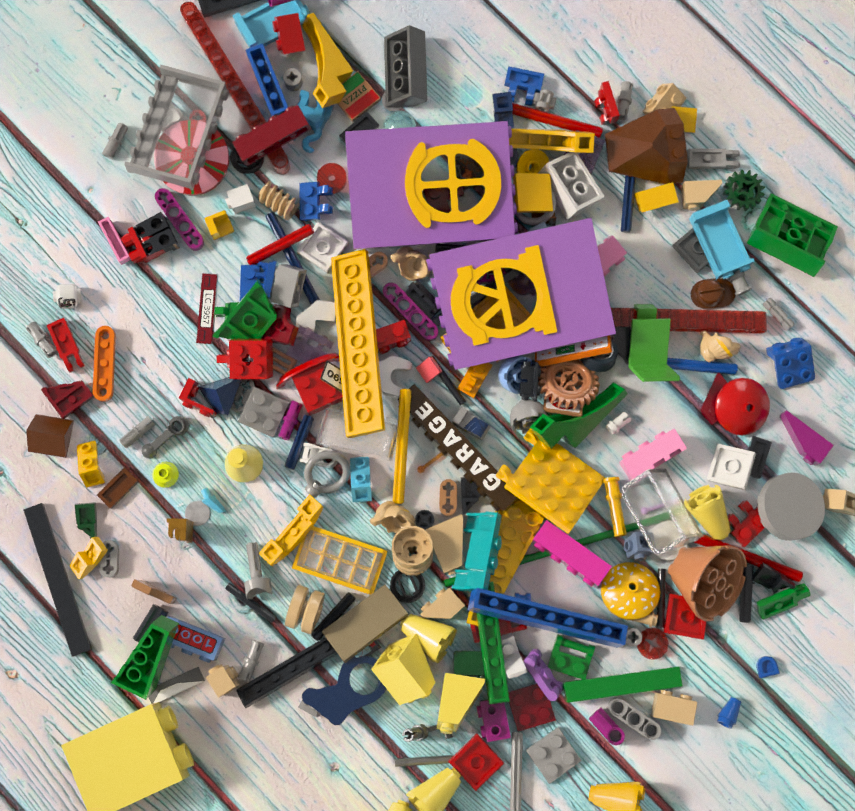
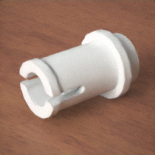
[606,412,631,435]

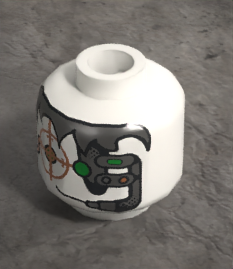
[53,284,81,309]

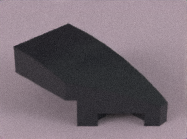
[613,326,631,365]
[460,477,481,515]

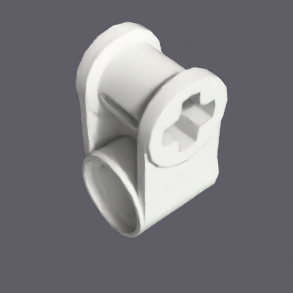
[299,443,338,468]

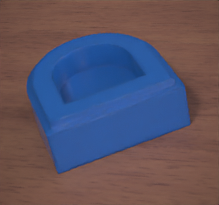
[756,656,780,678]

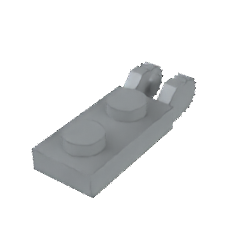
[687,149,740,169]

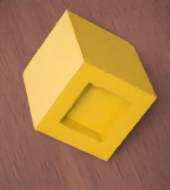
[204,210,234,240]

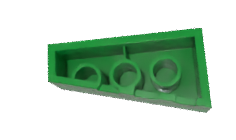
[111,615,179,700]

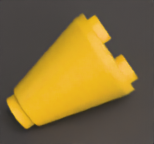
[589,781,645,811]

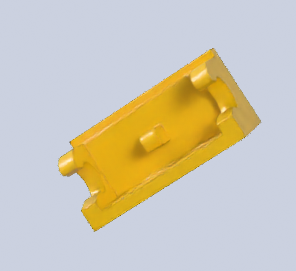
[634,182,679,213]

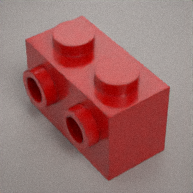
[272,13,306,55]
[376,320,411,354]

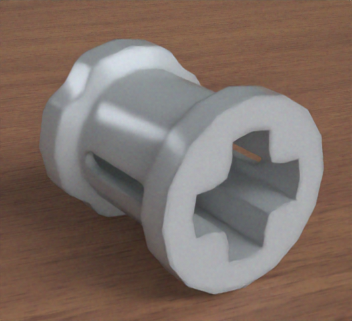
[728,272,752,296]
[625,628,642,646]

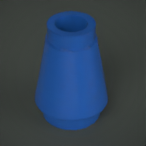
[717,697,742,729]

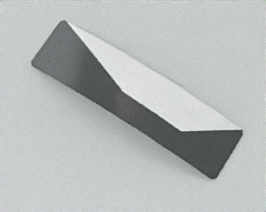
[149,667,205,704]

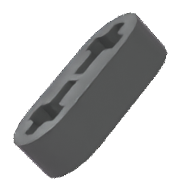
[231,379,256,413]

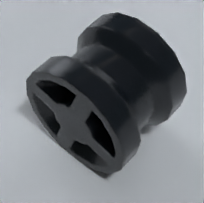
[415,510,434,530]

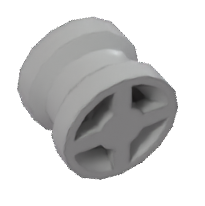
[283,68,303,91]

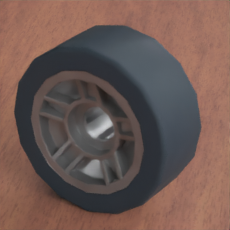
[581,340,618,372]

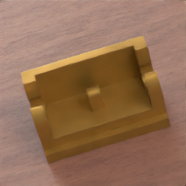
[167,518,193,543]

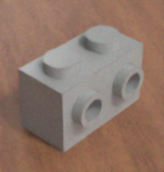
[270,264,307,308]

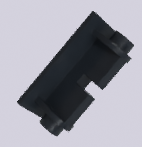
[405,280,441,319]
[520,360,541,401]

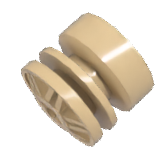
[392,526,433,575]

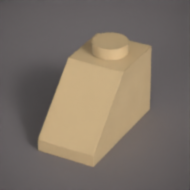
[681,180,722,211]
[823,489,855,516]

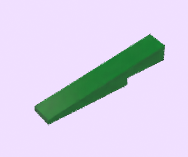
[563,666,682,703]

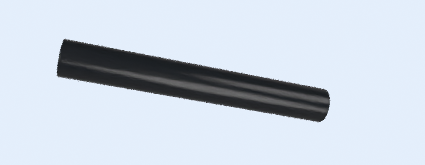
[432,356,466,406]
[656,568,666,628]
[225,583,276,623]

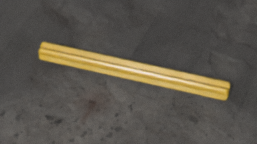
[393,389,411,504]

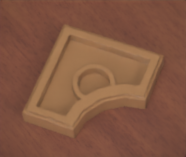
[131,579,177,604]

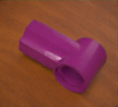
[588,707,625,745]

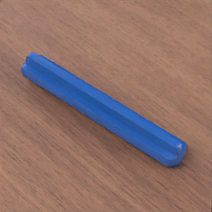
[667,358,738,375]

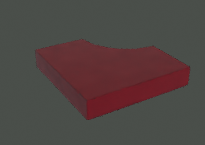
[262,304,299,346]

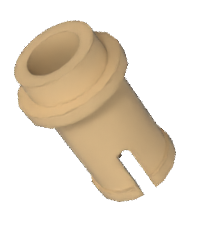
[632,612,658,627]

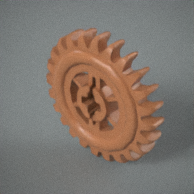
[538,359,600,410]

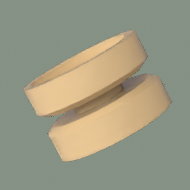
[285,585,325,634]

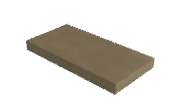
[322,584,408,663]

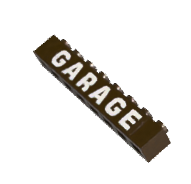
[397,384,519,514]

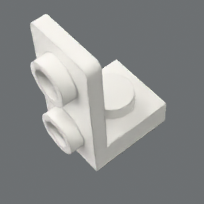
[501,633,527,679]

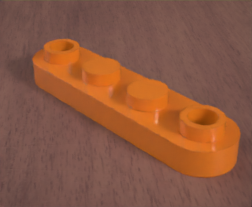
[93,326,116,402]

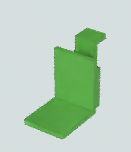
[628,304,680,382]

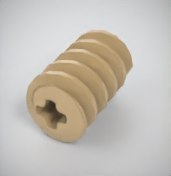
[258,181,300,220]

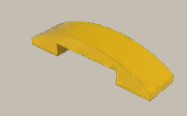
[259,494,323,566]

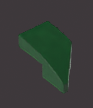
[75,502,97,539]

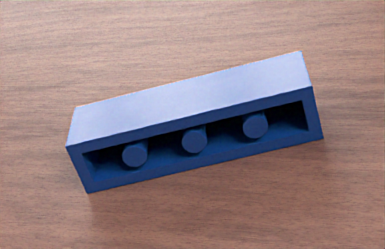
[245,43,288,117]

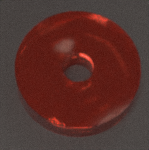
[317,163,347,194]

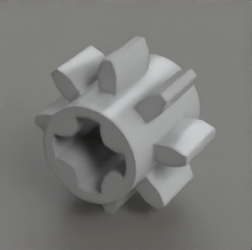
[533,89,557,112]

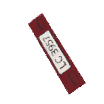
[196,273,217,344]

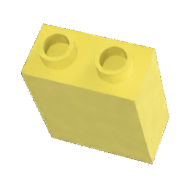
[61,702,194,811]

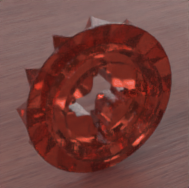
[637,628,669,660]

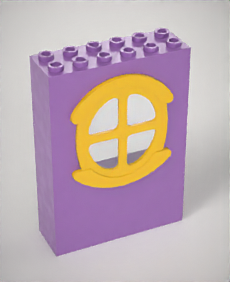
[345,121,518,250]

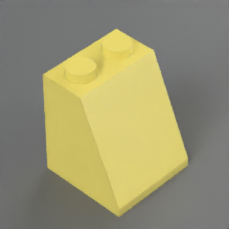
[371,634,435,705]
[436,673,485,734]

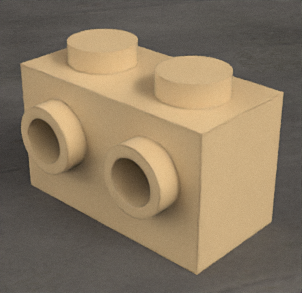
[206,664,241,698]

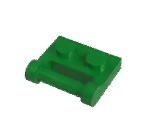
[547,634,595,679]

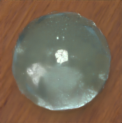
[383,110,416,129]

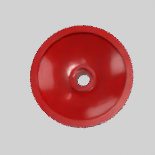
[715,378,770,435]

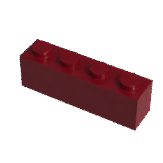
[232,105,312,166]

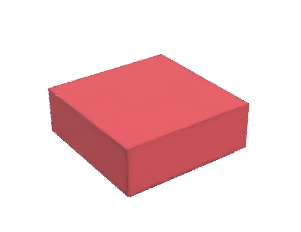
[416,356,443,383]

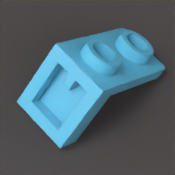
[350,457,372,502]

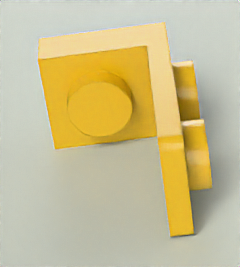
[77,441,105,488]

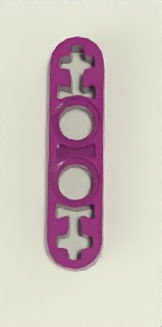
[155,188,204,251]
[383,282,438,342]

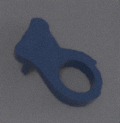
[302,656,386,725]

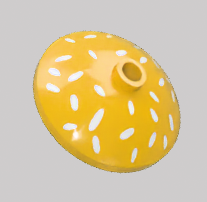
[601,562,660,620]

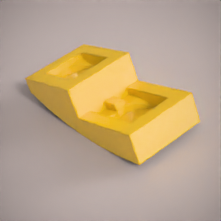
[70,537,108,580]

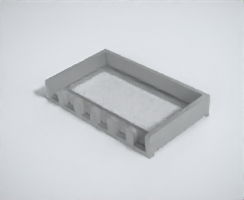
[124,64,229,190]

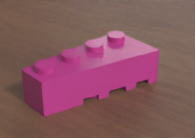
[533,520,612,588]

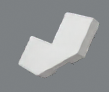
[295,300,336,338]

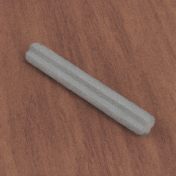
[510,732,523,811]

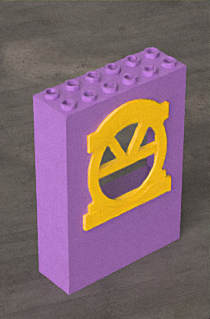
[426,218,616,370]

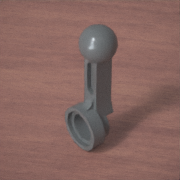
[142,416,189,459]

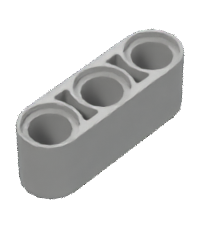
[607,698,661,740]

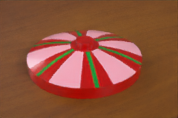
[154,120,230,196]

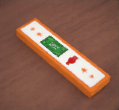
[535,335,612,367]

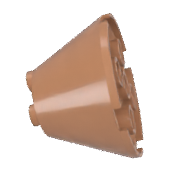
[668,545,747,621]

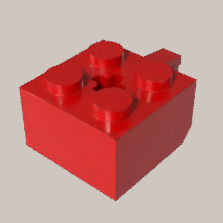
[216,339,273,379]

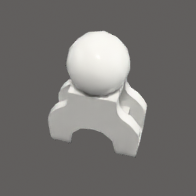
[379,356,412,398]

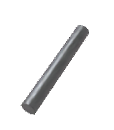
[395,755,454,767]

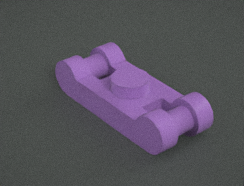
[524,649,564,701]

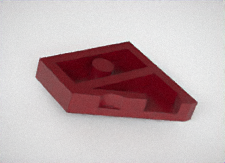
[700,373,728,425]
[41,380,94,419]

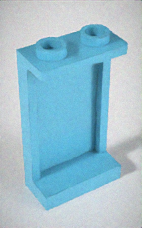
[232,0,310,48]
[689,200,755,280]

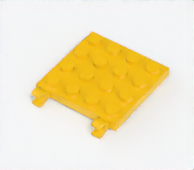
[495,428,605,534]

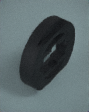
[230,147,264,174]
[390,570,425,603]

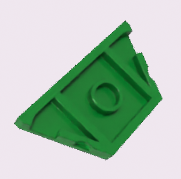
[213,280,277,340]

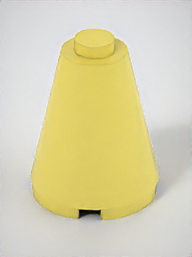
[225,444,263,482]
[684,485,731,540]
[400,614,457,663]
[406,767,461,811]

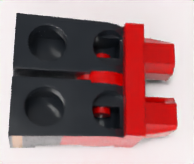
[121,212,180,263]

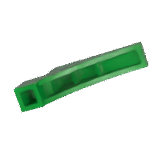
[530,382,628,449]

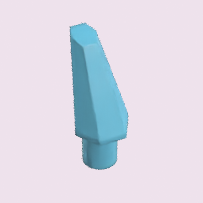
[201,488,226,513]

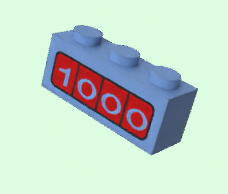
[168,616,226,663]

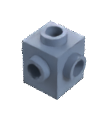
[624,532,655,561]

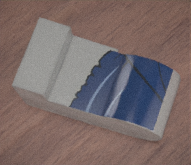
[452,407,490,440]

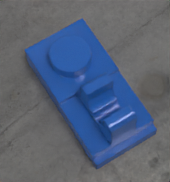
[255,261,276,298]

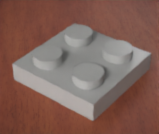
[238,387,289,438]
[526,727,581,784]

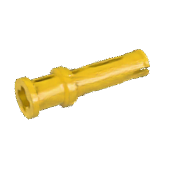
[602,477,627,537]

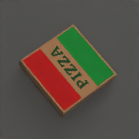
[337,71,381,122]

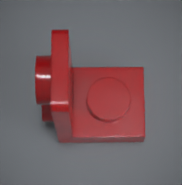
[179,378,217,417]

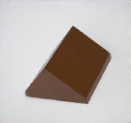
[26,414,74,458]

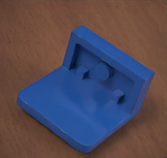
[766,338,815,389]

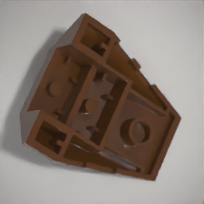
[605,108,688,185]

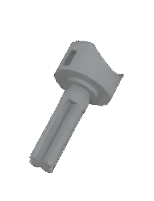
[244,542,273,599]

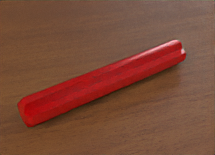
[246,224,314,265]

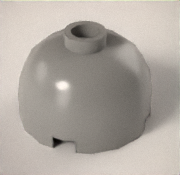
[510,399,548,434]

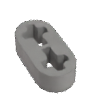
[99,540,119,578]

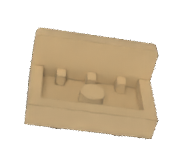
[642,83,687,114]

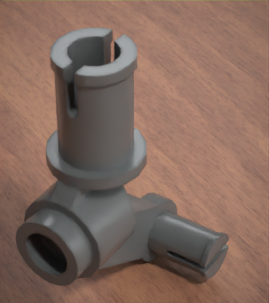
[402,712,453,742]

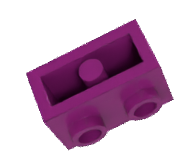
[476,699,511,742]

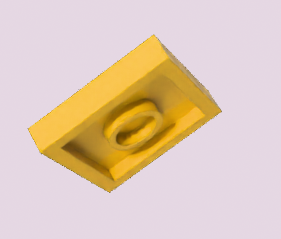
[513,173,553,213]

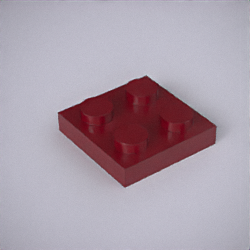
[509,683,556,732]

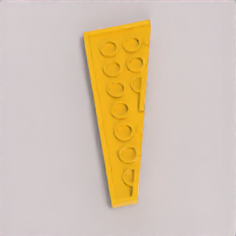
[466,499,545,626]

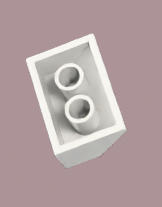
[538,152,605,220]

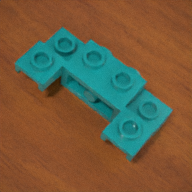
[452,511,502,592]

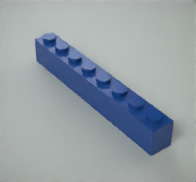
[467,588,628,648]

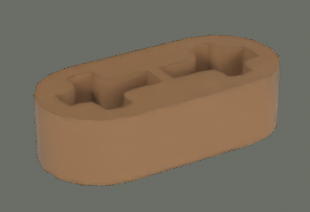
[439,479,457,517]

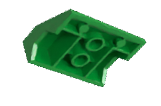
[747,193,838,277]

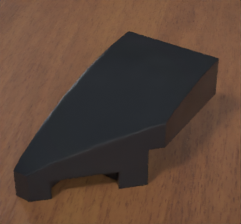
[753,563,796,593]

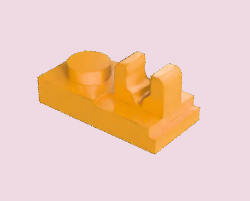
[457,362,493,399]

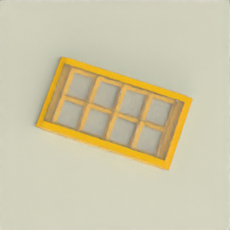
[292,526,388,595]

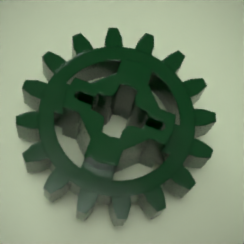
[723,170,765,211]

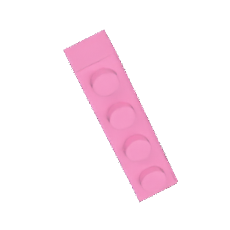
[98,217,131,265]

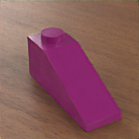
[780,410,834,466]

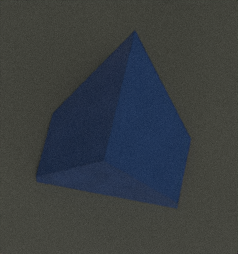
[198,377,241,416]

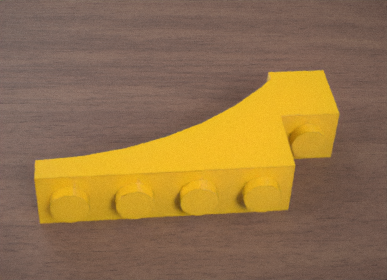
[302,13,353,108]
[509,128,595,153]

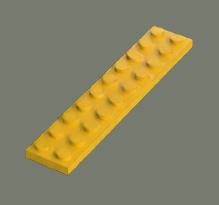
[331,249,385,438]

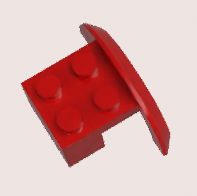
[276,353,343,416]

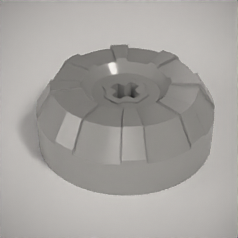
[757,473,825,541]

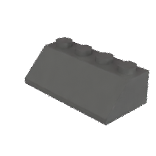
[384,25,427,107]

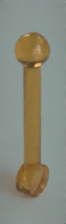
[417,452,443,474]

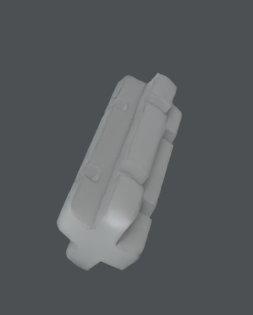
[763,298,794,331]

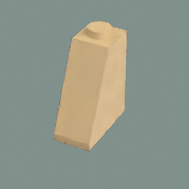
[426,514,463,575]

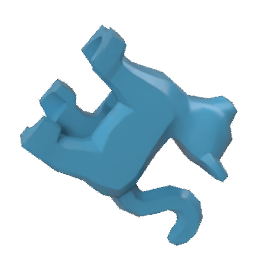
[293,90,334,153]

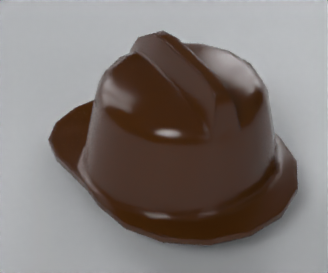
[691,278,736,309]

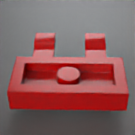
[594,81,620,125]
[727,500,765,547]

